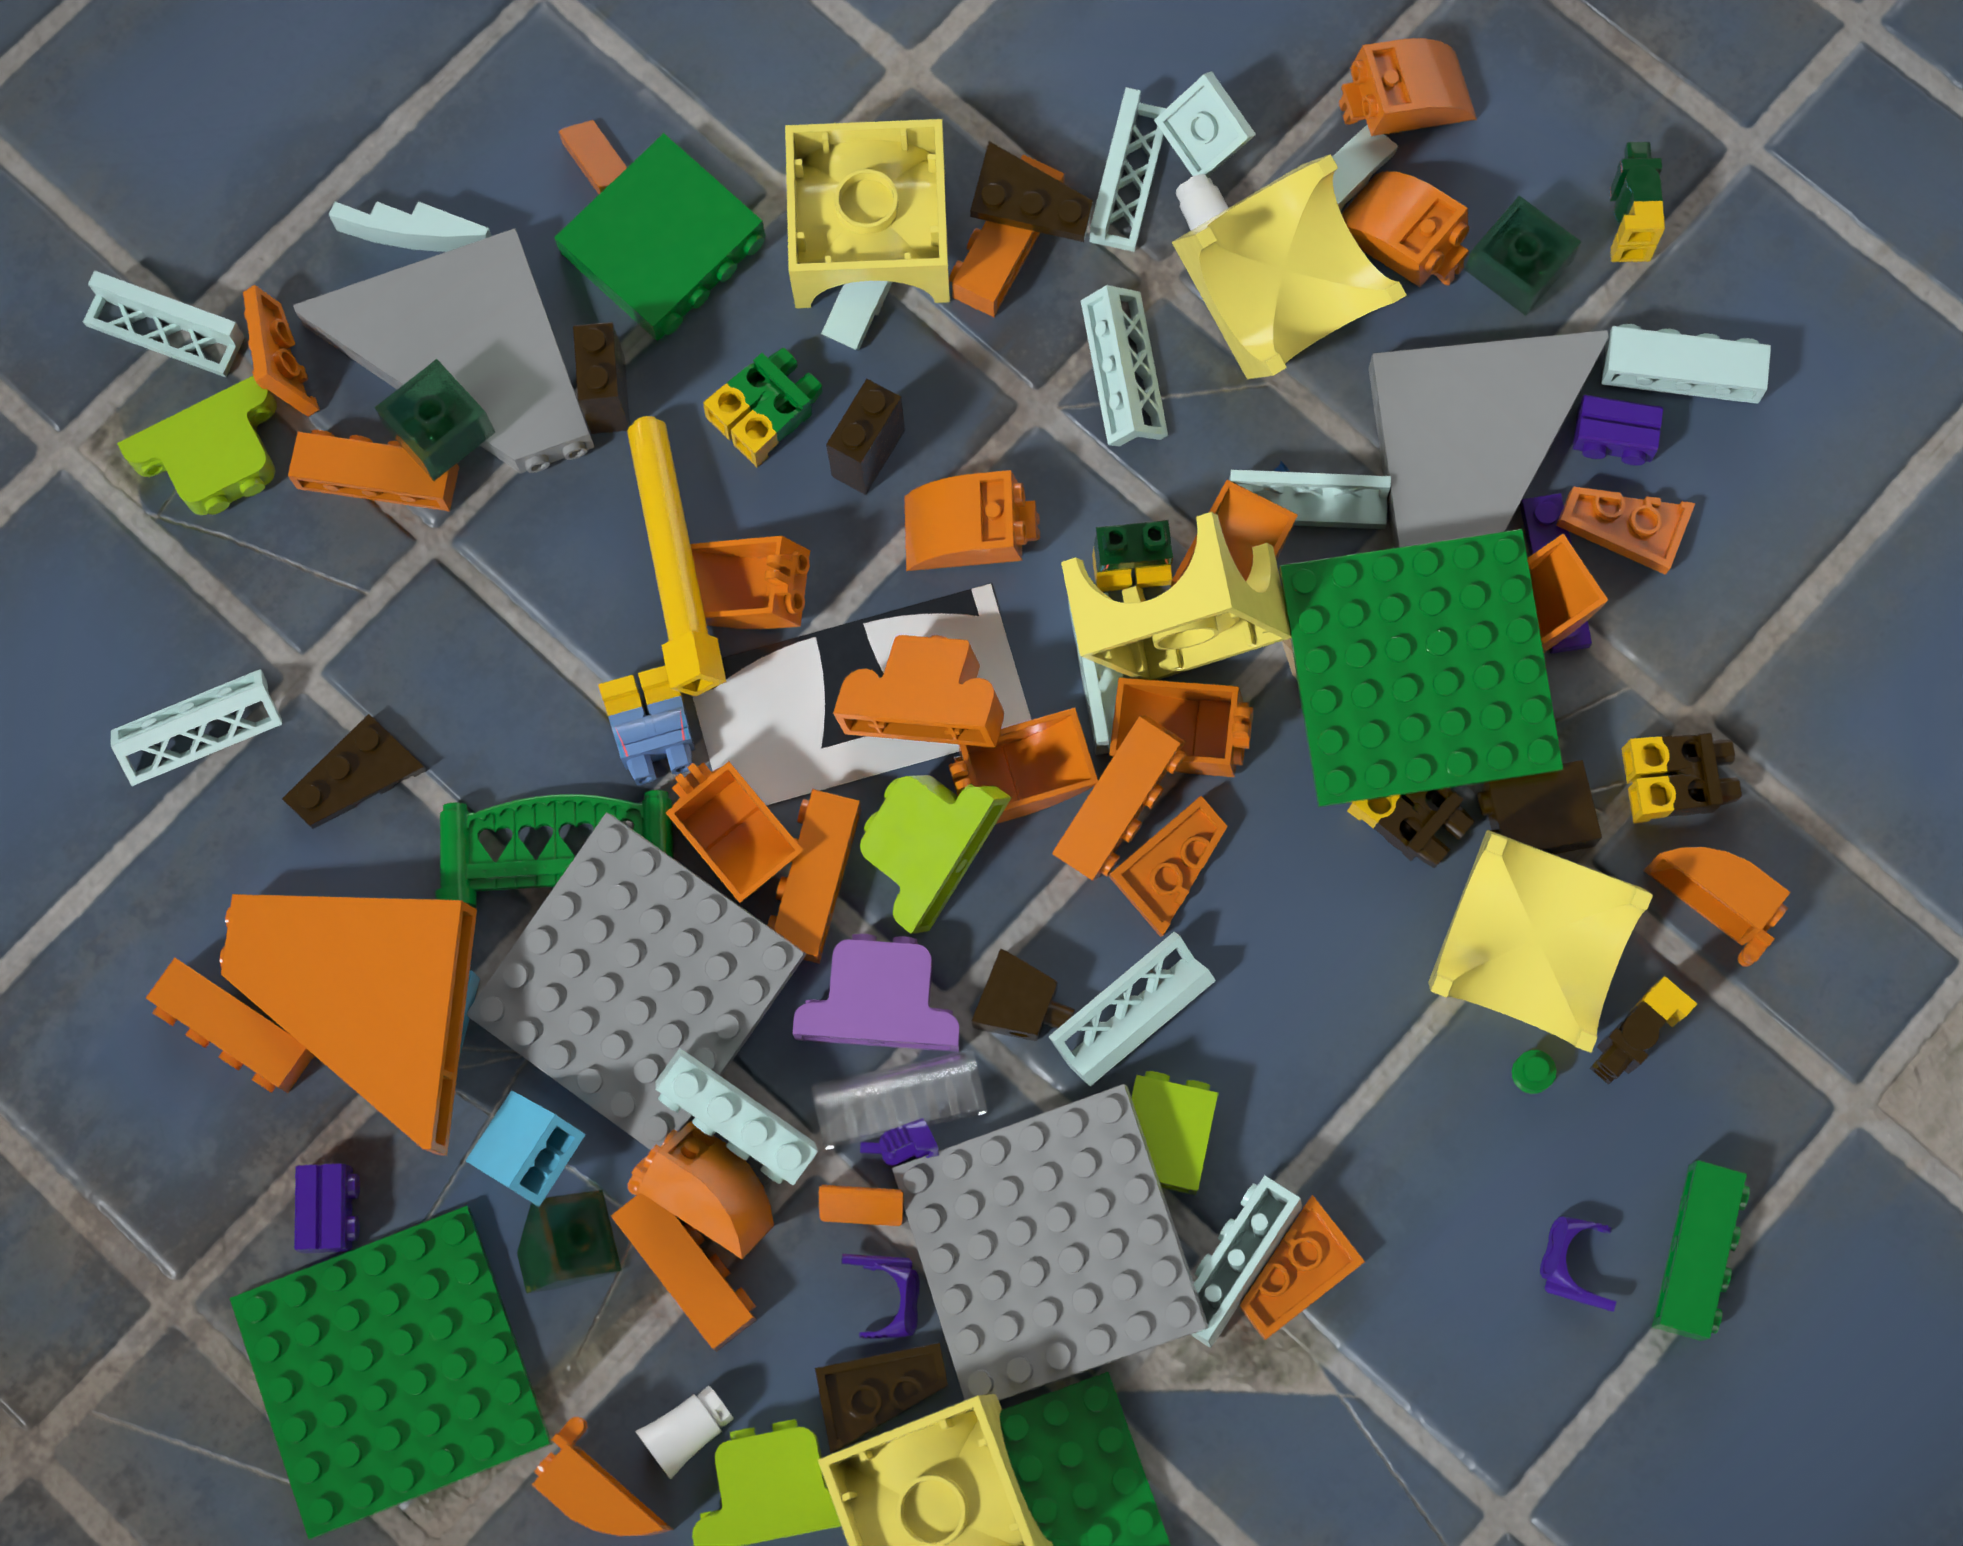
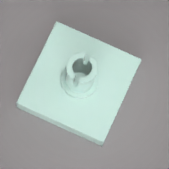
[1154,71,1256,177]

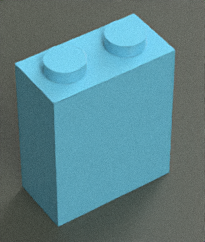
[466,1090,586,1207]

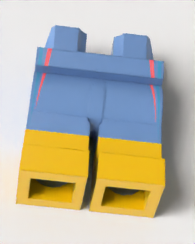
[598,665,696,785]

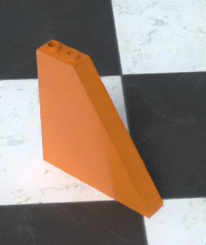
[220,894,477,1156]

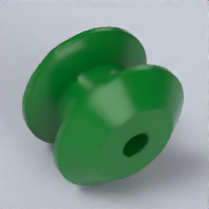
[1512,1050,1557,1094]

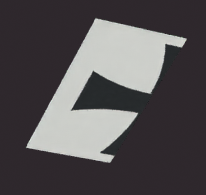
[692,584,1031,806]

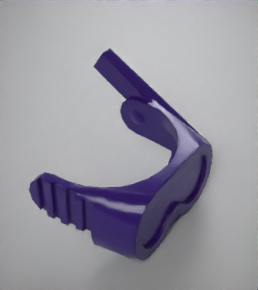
[860,1118,939,1166]
[1540,1216,1617,1312]
[841,1253,920,1339]

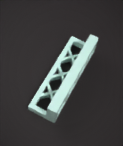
[1090,88,1166,252]
[83,270,245,377]
[1081,285,1168,447]
[1229,470,1391,529]
[1068,592,1123,755]
[111,669,282,786]
[1048,932,1216,1086]

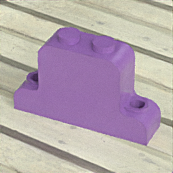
[792,934,960,1052]

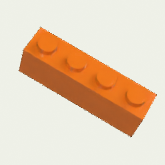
[949,154,1064,317]
[288,429,459,511]
[1052,715,1186,881]
[767,789,862,964]
[146,958,315,1093]
[611,1193,757,1352]

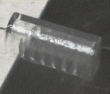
[812,1049,987,1150]

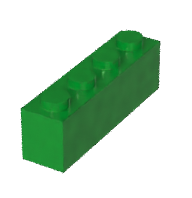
[1652,1160,1750,1341]

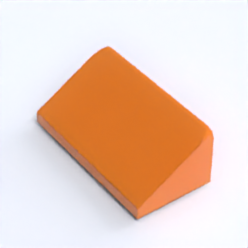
[558,120,627,194]
[819,1185,904,1226]

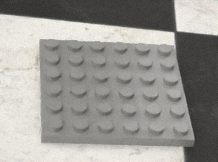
[467,812,807,1150]
[892,1084,1209,1401]

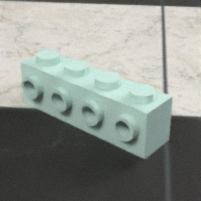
[1601,324,1771,404]
[655,1048,818,1185]
[1191,1175,1302,1348]

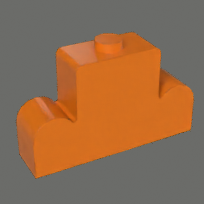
[833,635,1004,748]

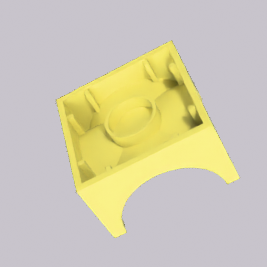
[785,119,950,309]
[1172,154,1407,379]
[1061,512,1291,680]
[1428,830,1653,1053]
[818,1394,1053,1546]

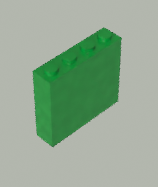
[554,133,766,341]

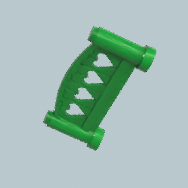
[435,790,674,909]

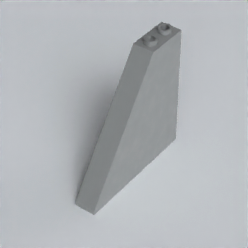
[293,228,595,473]
[1368,330,1608,548]

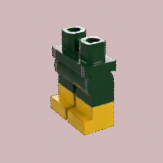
[1609,142,1665,262]
[1092,520,1173,592]

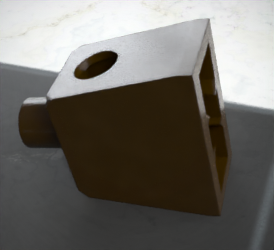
[972,948,1075,1041]

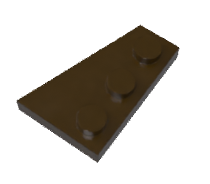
[970,141,1093,242]
[282,714,427,829]
[815,1343,948,1454]

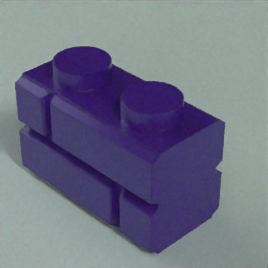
[1572,395,1663,465]
[294,1163,360,1253]

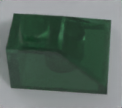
[517,1190,622,1294]

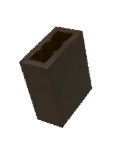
[573,322,630,434]
[826,378,905,495]
[1478,760,1602,855]

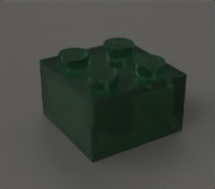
[1465,195,1582,316]
[374,359,496,481]

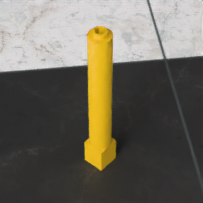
[627,416,726,697]

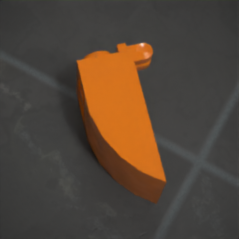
[1339,38,1477,136]
[1341,171,1470,288]
[904,470,1040,571]
[1171,480,1298,587]
[1527,533,1608,653]
[690,536,810,629]
[1109,678,1254,777]
[948,708,1098,824]
[666,761,804,903]
[1643,847,1791,967]
[627,1121,774,1259]
[532,1417,674,1536]

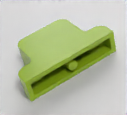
[117,376,277,515]
[860,775,1012,934]
[692,1419,841,1546]

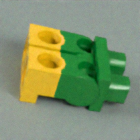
[703,347,823,467]

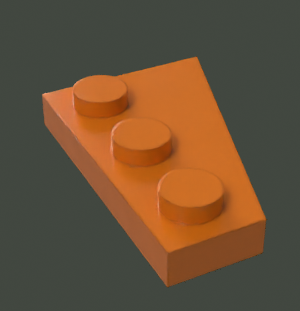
[243,285,320,417]
[1556,487,1695,575]
[1108,796,1228,937]
[1239,1195,1365,1340]

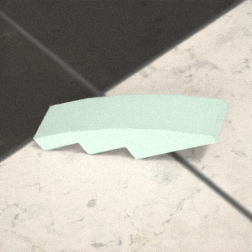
[1333,125,1398,212]
[329,202,492,252]
[821,281,892,350]

